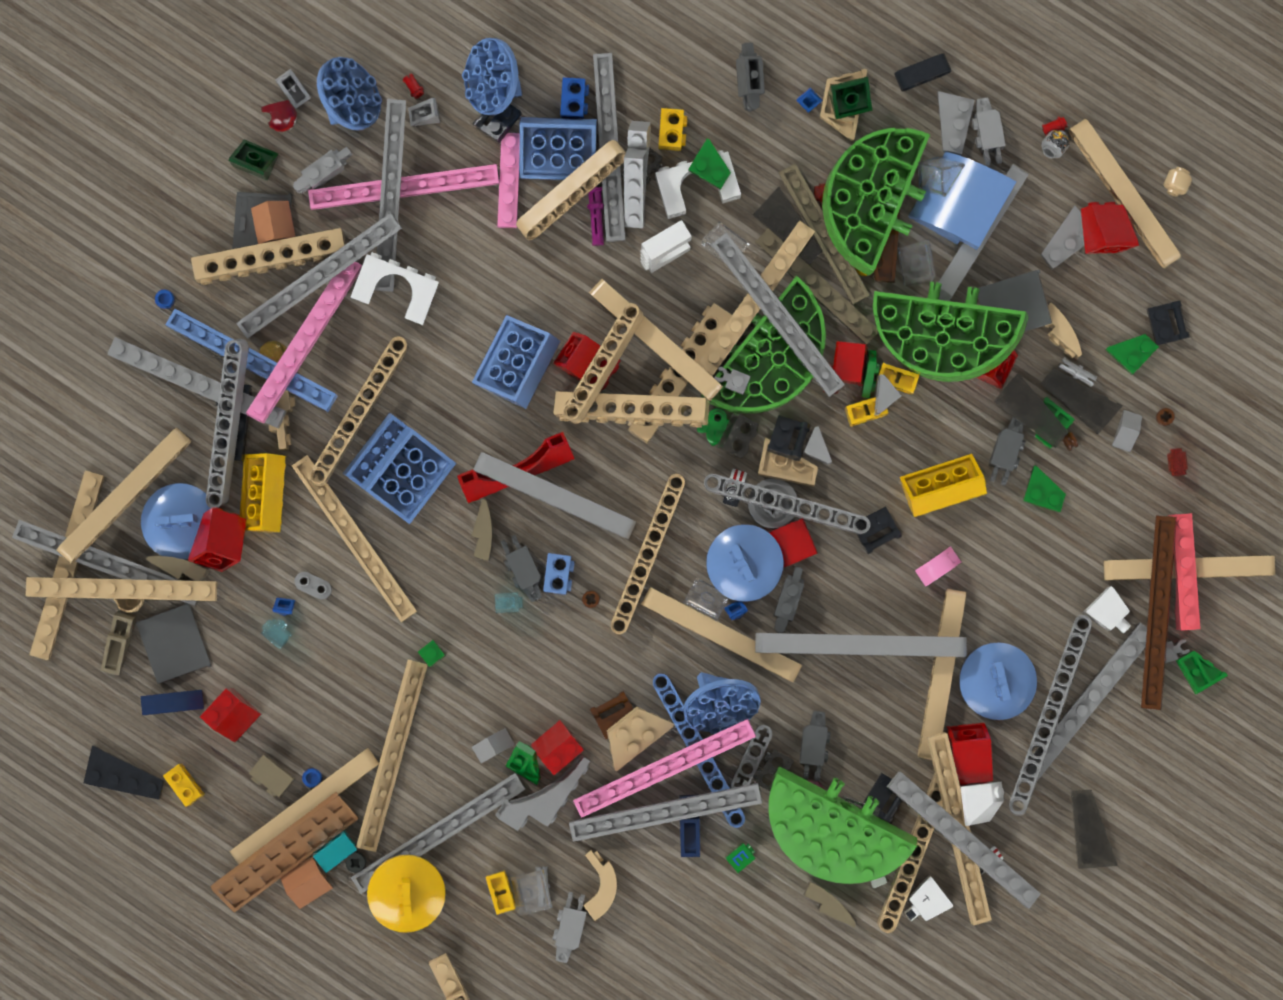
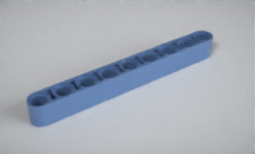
[653,674,745,828]

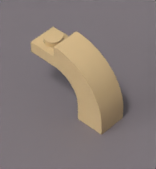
[583,849,617,921]

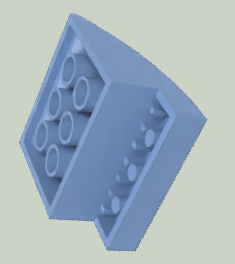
[908,152,1016,250]
[343,413,456,524]

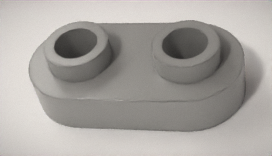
[295,572,332,599]

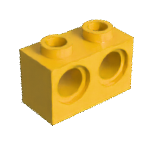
[658,108,687,151]
[876,363,919,395]
[845,397,889,427]
[163,763,205,807]
[485,870,516,915]

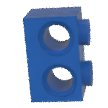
[560,77,589,119]

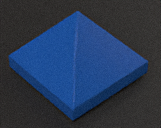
[796,87,823,113]
[273,598,295,616]
[724,601,748,620]

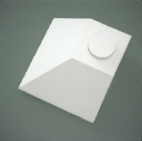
[961,782,1004,826]

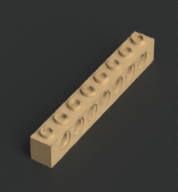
[191,228,346,285]
[627,303,732,444]
[554,391,710,427]

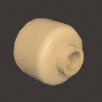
[1164,167,1192,197]

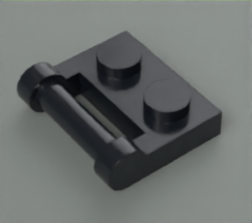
[472,104,522,143]
[1146,300,1190,345]
[767,415,811,461]
[856,506,902,554]
[861,772,903,824]

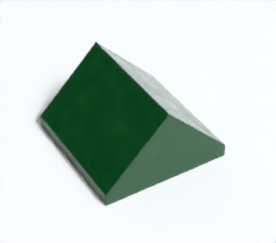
[828,77,873,119]
[228,139,279,181]

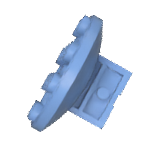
[462,38,522,115]
[317,57,382,130]
[141,483,211,560]
[707,525,784,602]
[959,643,1037,720]
[683,672,761,734]

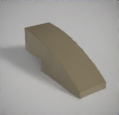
[472,499,493,562]
[146,556,210,581]
[100,611,136,676]
[803,880,856,928]

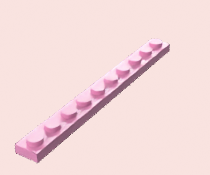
[308,164,499,210]
[246,262,362,424]
[573,719,756,818]

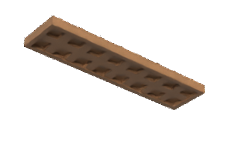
[211,792,359,913]

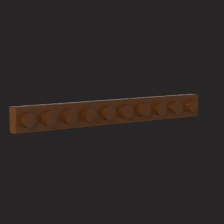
[1141,515,1177,710]

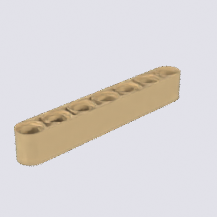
[516,140,626,240]
[563,303,643,424]

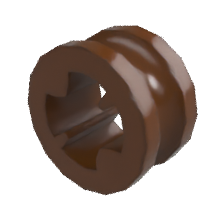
[1156,408,1175,426]
[1061,432,1078,451]
[582,591,600,608]

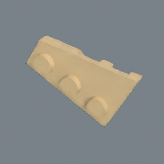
[758,437,818,487]

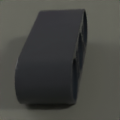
[894,53,952,92]

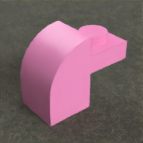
[915,546,961,586]

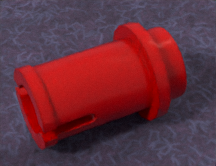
[403,74,424,99]
[1042,117,1068,136]

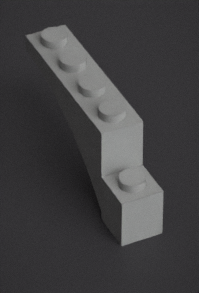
[624,121,651,228]
[496,754,590,831]

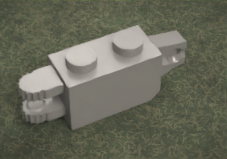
[972,98,1006,166]
[293,147,352,194]
[552,892,587,963]

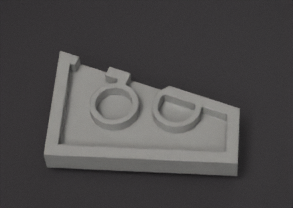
[937,91,975,156]
[1040,206,1084,270]

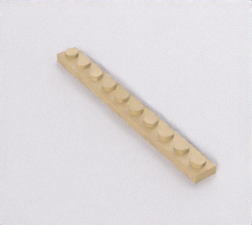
[698,221,815,377]
[292,455,418,623]
[29,471,105,660]
[26,577,218,601]
[356,659,427,852]
[927,732,991,925]

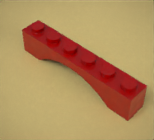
[457,432,574,503]

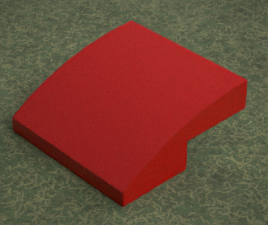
[769,518,818,568]

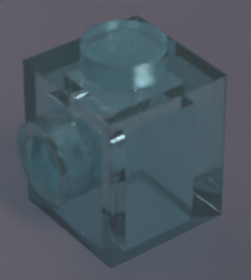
[495,592,523,614]
[261,619,293,649]

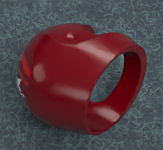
[261,100,297,132]

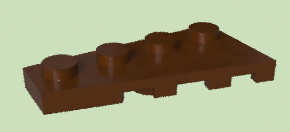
[874,210,900,283]

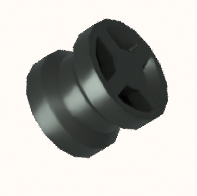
[346,852,367,873]

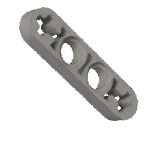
[730,725,772,788]

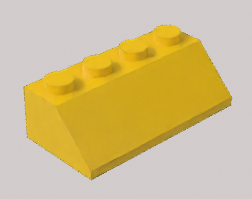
[240,453,286,532]
[900,454,987,517]

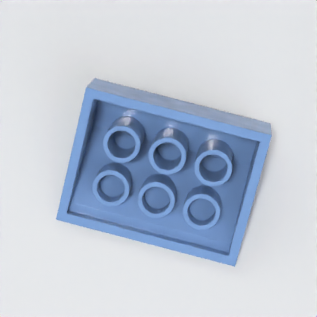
[519,117,597,180]
[472,315,560,409]

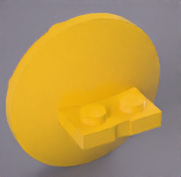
[367,855,445,933]

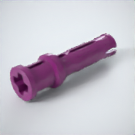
[587,187,604,246]

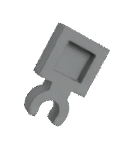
[714,367,750,395]
[1165,639,1190,663]

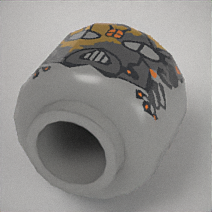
[1041,130,1070,159]

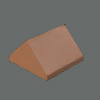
[251,201,296,244]
[280,855,333,909]

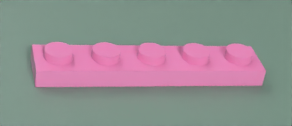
[498,133,520,228]

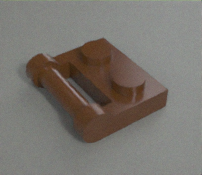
[590,691,633,739]

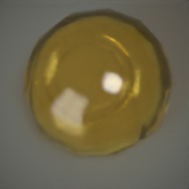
[259,341,287,363]

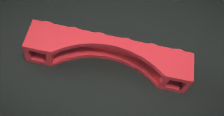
[1168,513,1200,631]

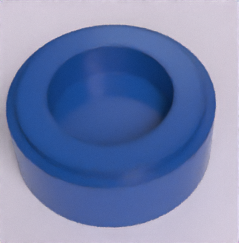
[155,289,175,309]
[302,768,322,788]

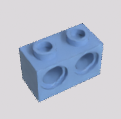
[543,553,575,595]

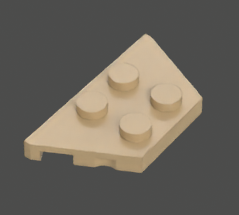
[820,69,867,141]
[607,707,675,772]

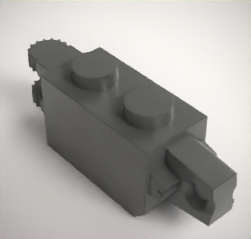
[736,43,765,112]
[988,417,1026,486]
[500,535,542,602]
[773,567,804,633]
[799,711,831,781]

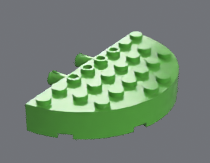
[822,128,930,276]
[700,276,826,414]
[873,282,1029,382]
[769,766,917,884]

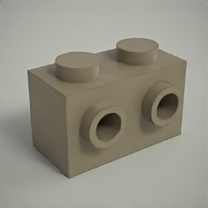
[249,754,296,798]

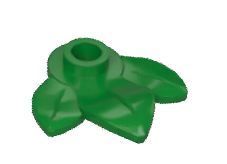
[697,408,735,446]

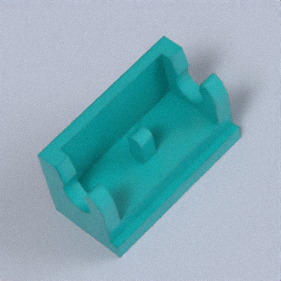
[313,830,357,873]

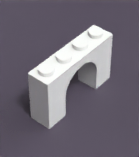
[655,150,741,219]
[640,220,692,273]
[351,252,439,325]

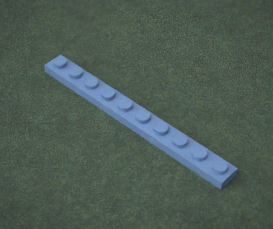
[165,309,338,412]

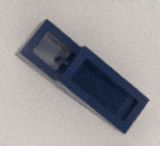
[140,690,204,716]
[679,794,700,857]

